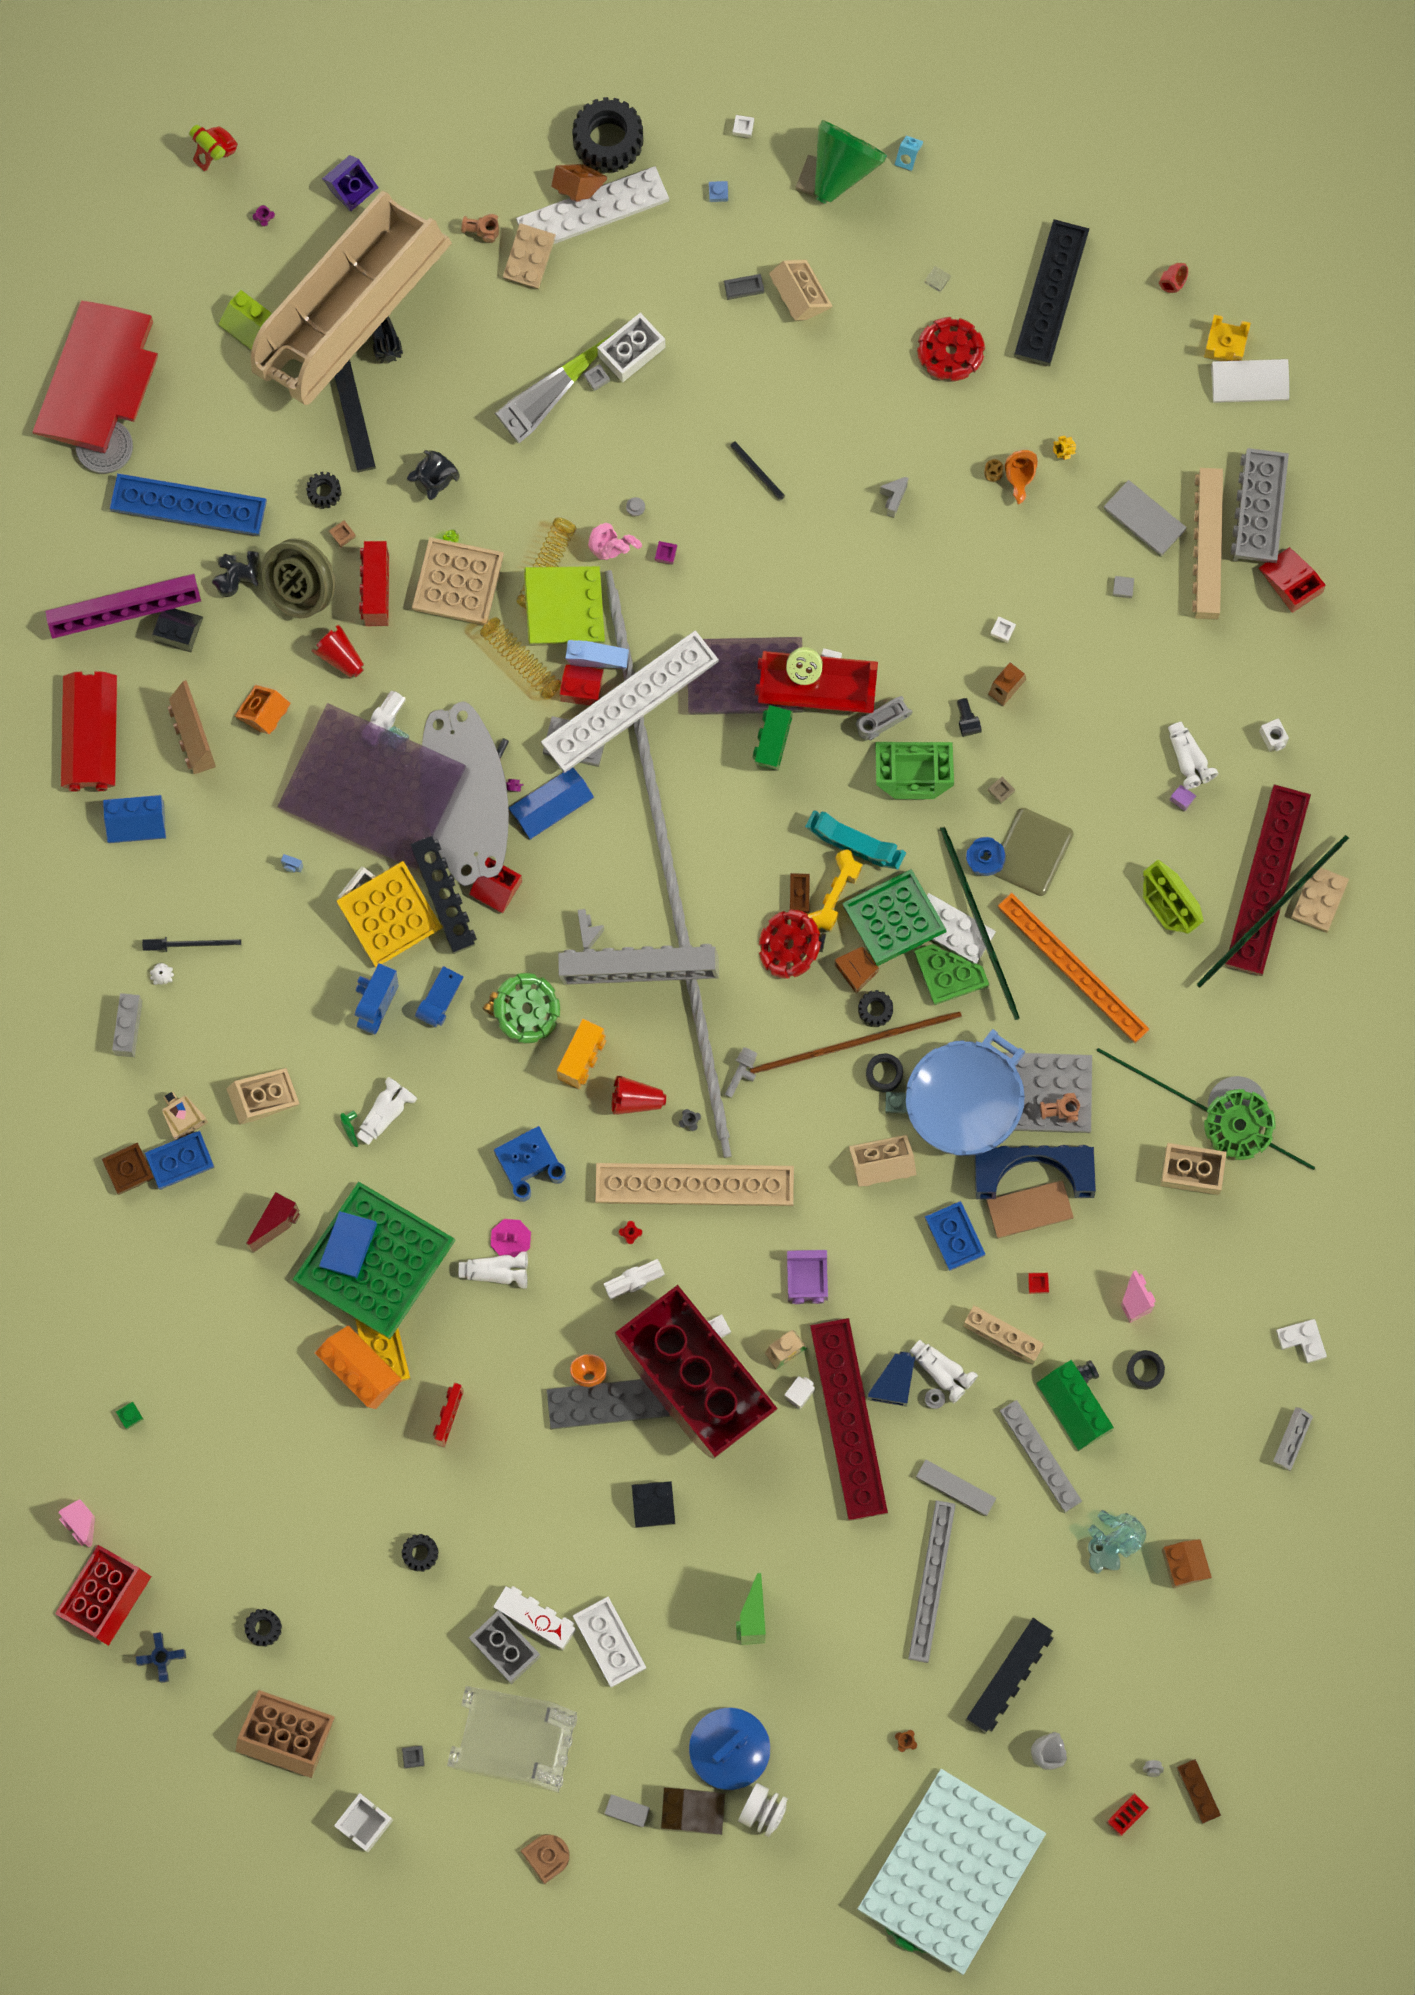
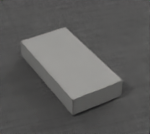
[605,1794,650,1827]

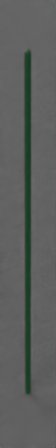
[1097,1048,1315,1170]

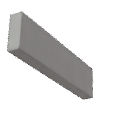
[916,1460,996,1516]

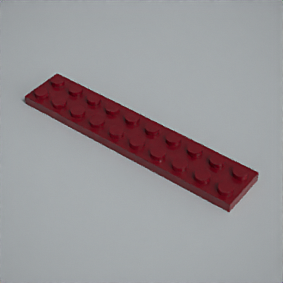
[1224,784,1311,976]
[810,1318,888,1521]

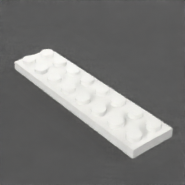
[516,166,669,244]

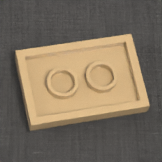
[503,223,556,289]
[1291,865,1349,933]

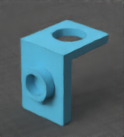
[895,136,923,171]

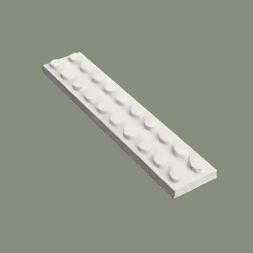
[541,630,719,773]

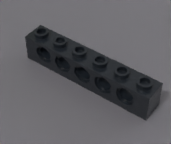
[410,836,477,954]

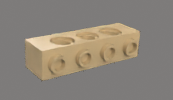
[963,1306,1044,1365]

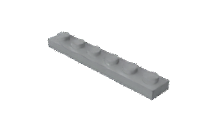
[1000,1400,1082,1512]

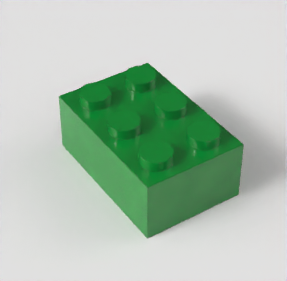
[752,705,793,771]

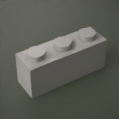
[112,993,142,1058]

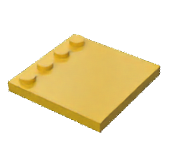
[336,861,443,968]

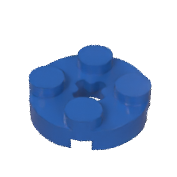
[966,837,1006,876]

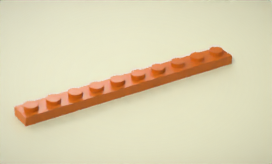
[997,893,1149,1044]

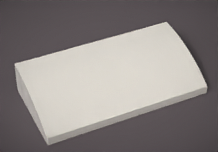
[1211,359,1289,403]

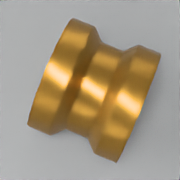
[984,459,1004,482]

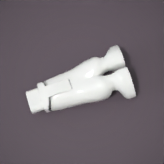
[1168,722,1219,789]
[356,1077,418,1145]
[459,1252,528,1289]
[910,1340,978,1404]

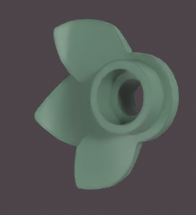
[1088,1537,1124,1574]

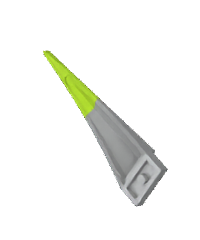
[494,333,614,443]

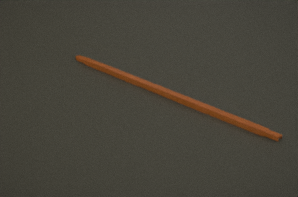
[750,1012,962,1074]

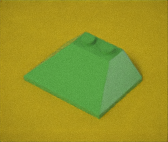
[875,742,954,799]

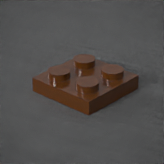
[102,1142,154,1195]

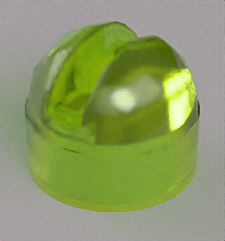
[443,529,460,543]

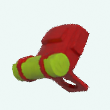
[189,125,238,171]

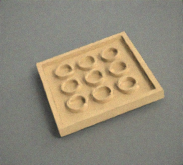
[412,537,504,626]

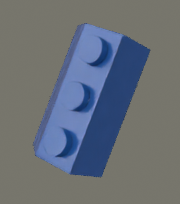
[103,795,166,843]

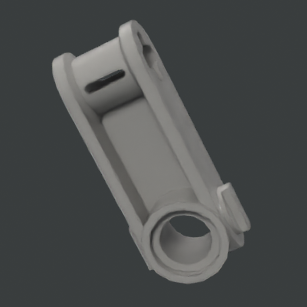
[856,696,913,741]

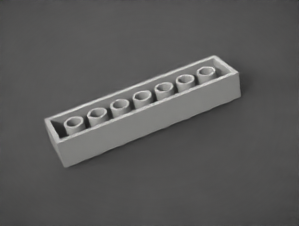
[559,944,719,985]

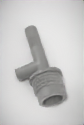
[725,1047,757,1098]

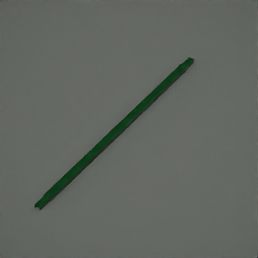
[940,826,1020,1020]
[1196,835,1349,988]

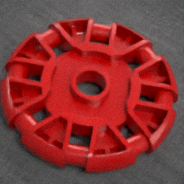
[917,317,985,381]
[759,910,821,979]

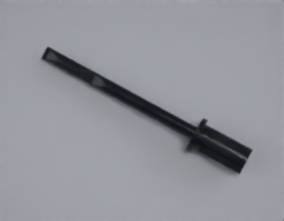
[142,937,242,952]

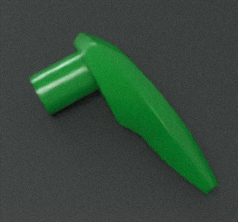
[340,1110,358,1147]

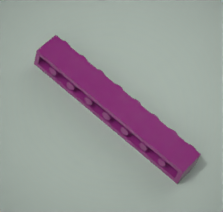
[45,574,201,639]

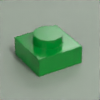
[116,1402,144,1430]

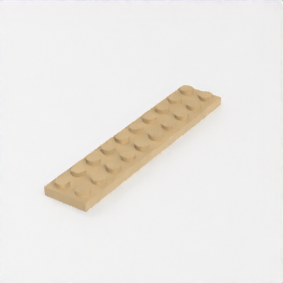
[595,1163,794,1206]

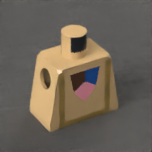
[162,1092,208,1140]

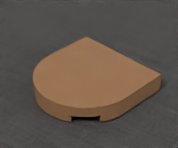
[521,1835,570,1884]

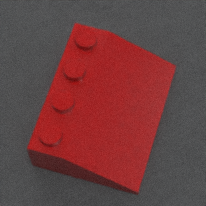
[55,1545,152,1646]

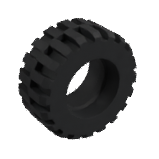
[572,97,644,173]

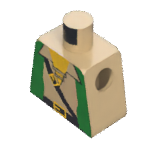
[765,1330,807,1370]

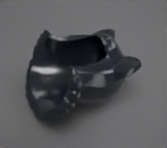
[407,450,460,500]

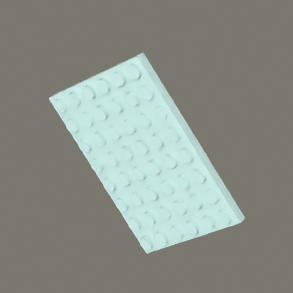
[857,1769,1046,1975]

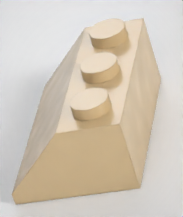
[769,260,833,321]
[849,1135,917,1187]

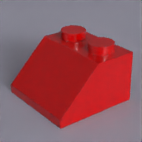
[560,664,604,706]

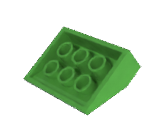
[736,1573,766,1645]

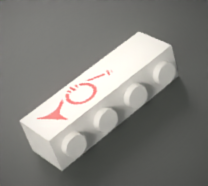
[494,1586,576,1651]

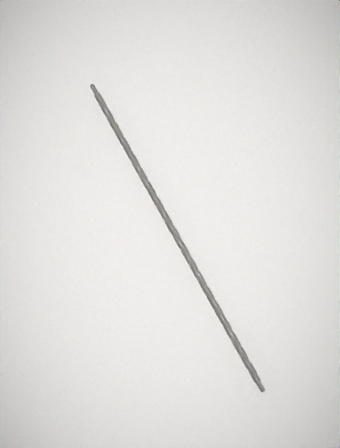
[604,570,732,1158]

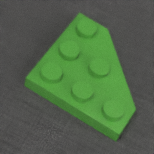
[914,944,989,1006]

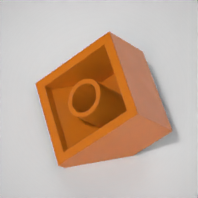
[235,685,291,735]

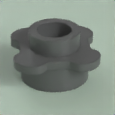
[679,1109,701,1131]

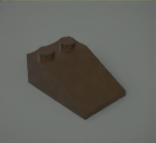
[661,1787,725,1835]

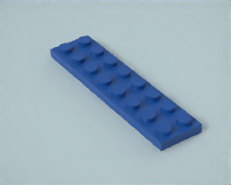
[110,473,267,536]

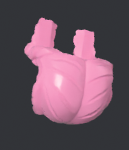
[588,523,642,560]

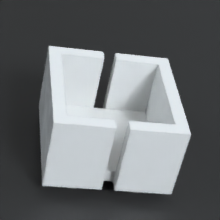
[334,1793,393,1853]

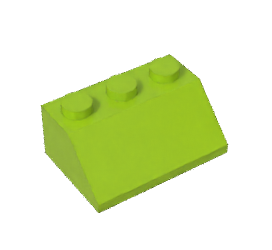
[218,289,273,350]

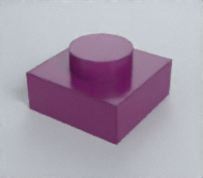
[655,541,678,565]

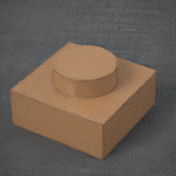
[329,520,356,548]

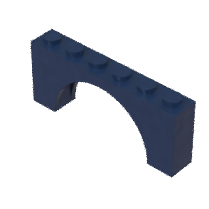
[974,1145,1096,1199]

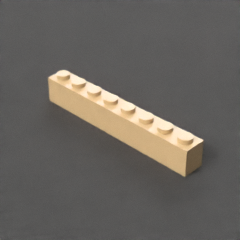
[1192,468,1223,619]

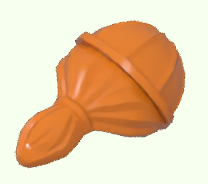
[1005,450,1038,504]

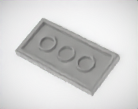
[1103,480,1187,557]

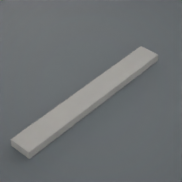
[908,1500,956,1663]

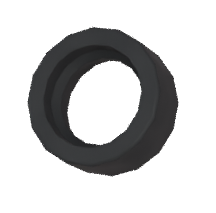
[866,1053,903,1092]
[1126,1350,1165,1390]

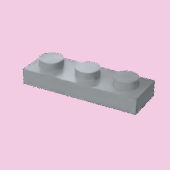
[1273,1407,1313,1471]

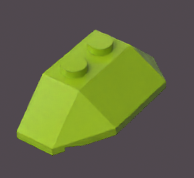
[1143,860,1204,934]

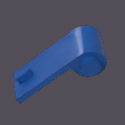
[415,966,464,1028]

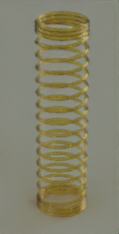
[516,517,577,609]
[480,617,561,700]

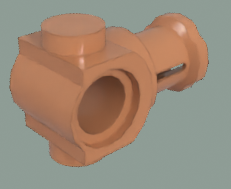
[461,214,499,243]
[1040,1093,1080,1123]

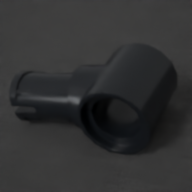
[957,698,982,737]

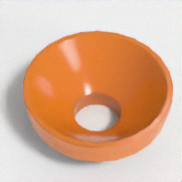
[570,1354,607,1387]

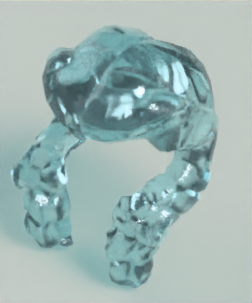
[1088,1510,1146,1558]

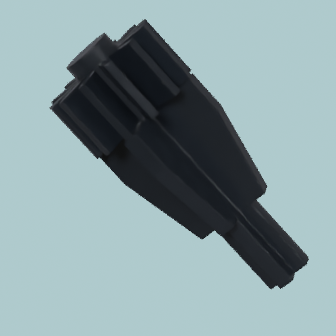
[372,316,403,363]

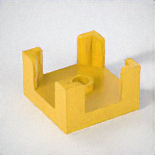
[1204,315,1251,361]

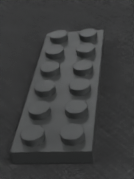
[547,1379,670,1430]

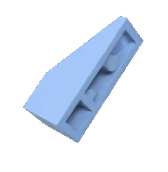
[565,640,629,669]

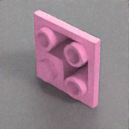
[1121,1270,1156,1323]
[59,1499,95,1548]

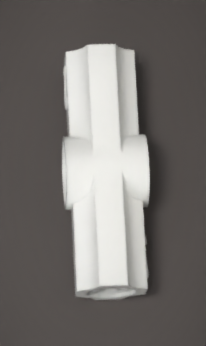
[361,690,406,748]
[604,1259,665,1300]

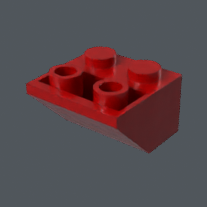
[469,857,523,914]

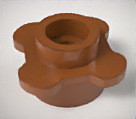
[895,1730,917,1752]

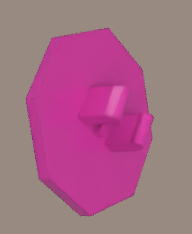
[491,1219,531,1258]

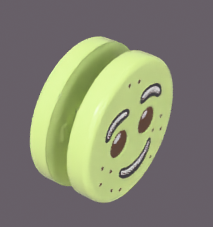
[786,647,822,685]

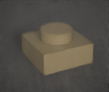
[988,776,1015,804]

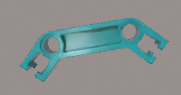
[805,810,906,869]

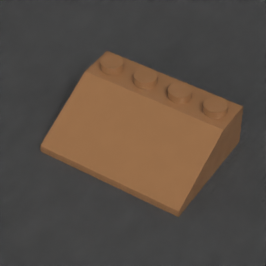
[167,680,216,774]
[236,1690,335,1778]

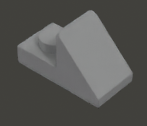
[880,477,909,518]
[578,909,604,949]

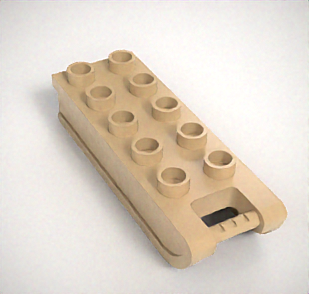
[251,191,452,405]

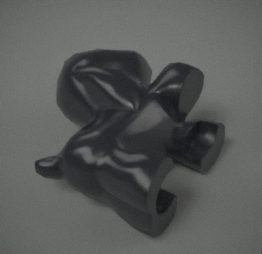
[212,551,260,597]

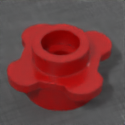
[619,1221,643,1244]

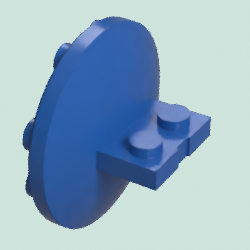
[689,1708,770,1790]

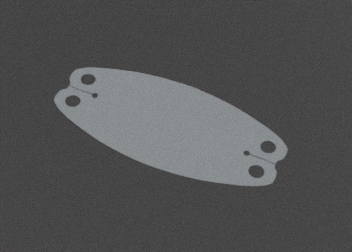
[420,701,509,886]

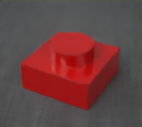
[1028,1272,1049,1294]

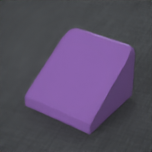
[1170,785,1196,811]

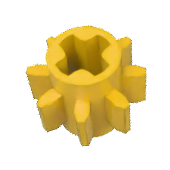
[1053,436,1076,460]

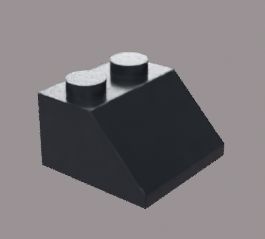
[152,608,203,652]
[632,1481,675,1528]

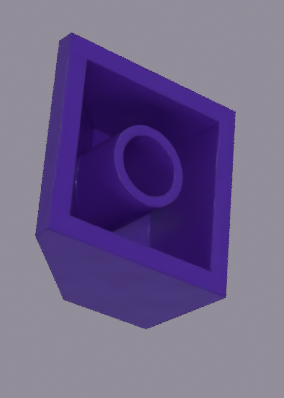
[322,155,379,211]

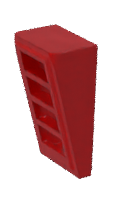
[1106,1793,1149,1837]

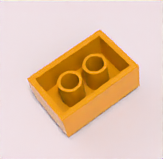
[557,1019,606,1089]

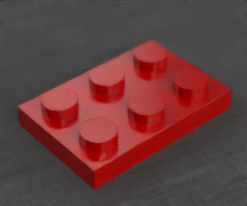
[433,1382,464,1448]

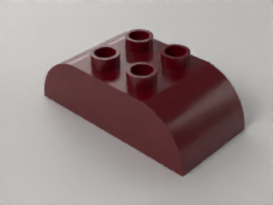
[615,1284,778,1459]

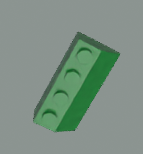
[1036,1359,1114,1451]

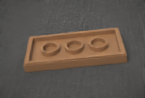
[987,1180,1074,1239]

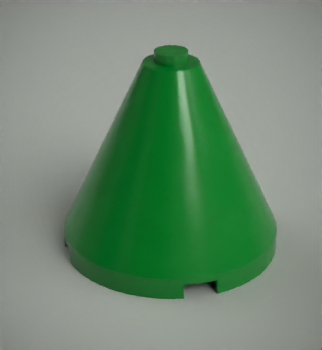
[814,120,887,204]

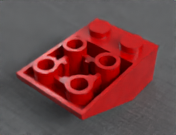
[1259,547,1326,613]

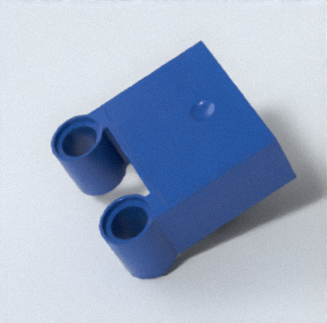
[355,963,399,1035]
[494,1126,566,1202]

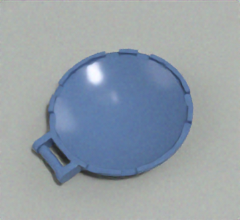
[906,1029,1025,1156]

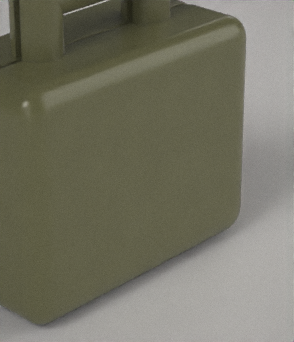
[994,808,1074,896]

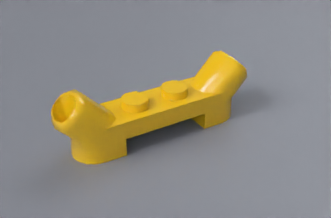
[808,850,863,932]

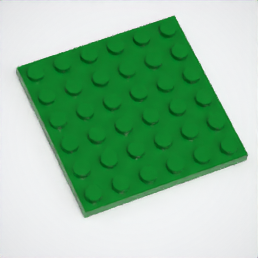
[293,1181,456,1339]

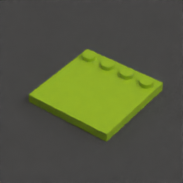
[524,566,605,644]

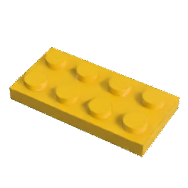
[355,1319,411,1382]

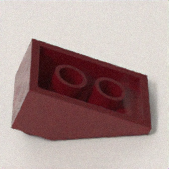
[246,1192,300,1253]

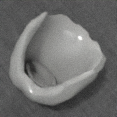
[1031,1732,1067,1770]

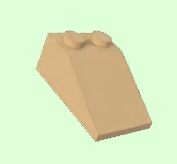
[227,1068,300,1125]

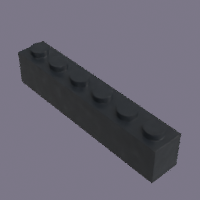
[965,1617,1054,1734]

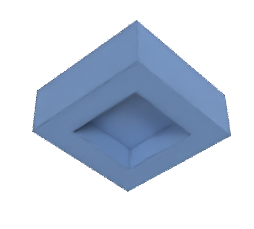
[709,181,728,202]
[281,854,303,873]

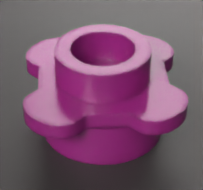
[252,205,275,227]
[506,779,524,792]

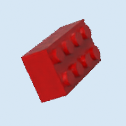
[359,541,389,626]

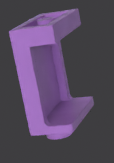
[787,1250,828,1304]

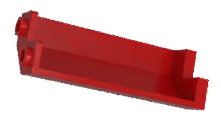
[755,651,878,713]
[61,671,117,792]

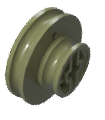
[261,538,335,619]

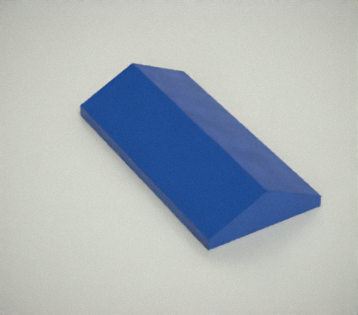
[508,767,594,840]

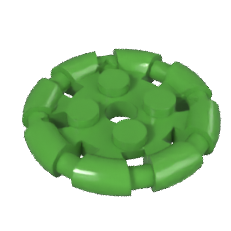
[494,973,560,1043]
[1204,1089,1276,1160]

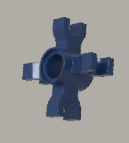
[136,1632,187,1683]

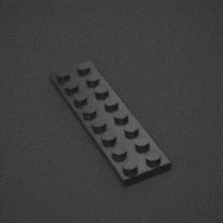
[1014,219,1090,366]

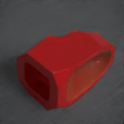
[1159,263,1188,293]

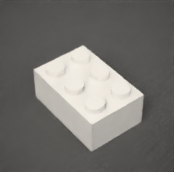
[597,313,665,382]

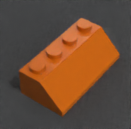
[315,1326,402,1409]

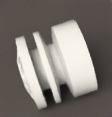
[738,1783,788,1837]

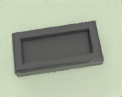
[724,274,764,300]

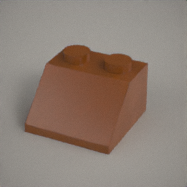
[551,164,607,202]
[1162,1539,1212,1589]

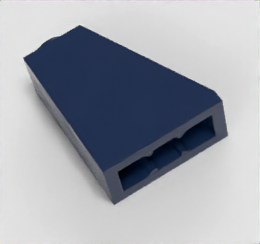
[867,1352,915,1407]

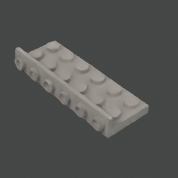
[1231,448,1289,563]

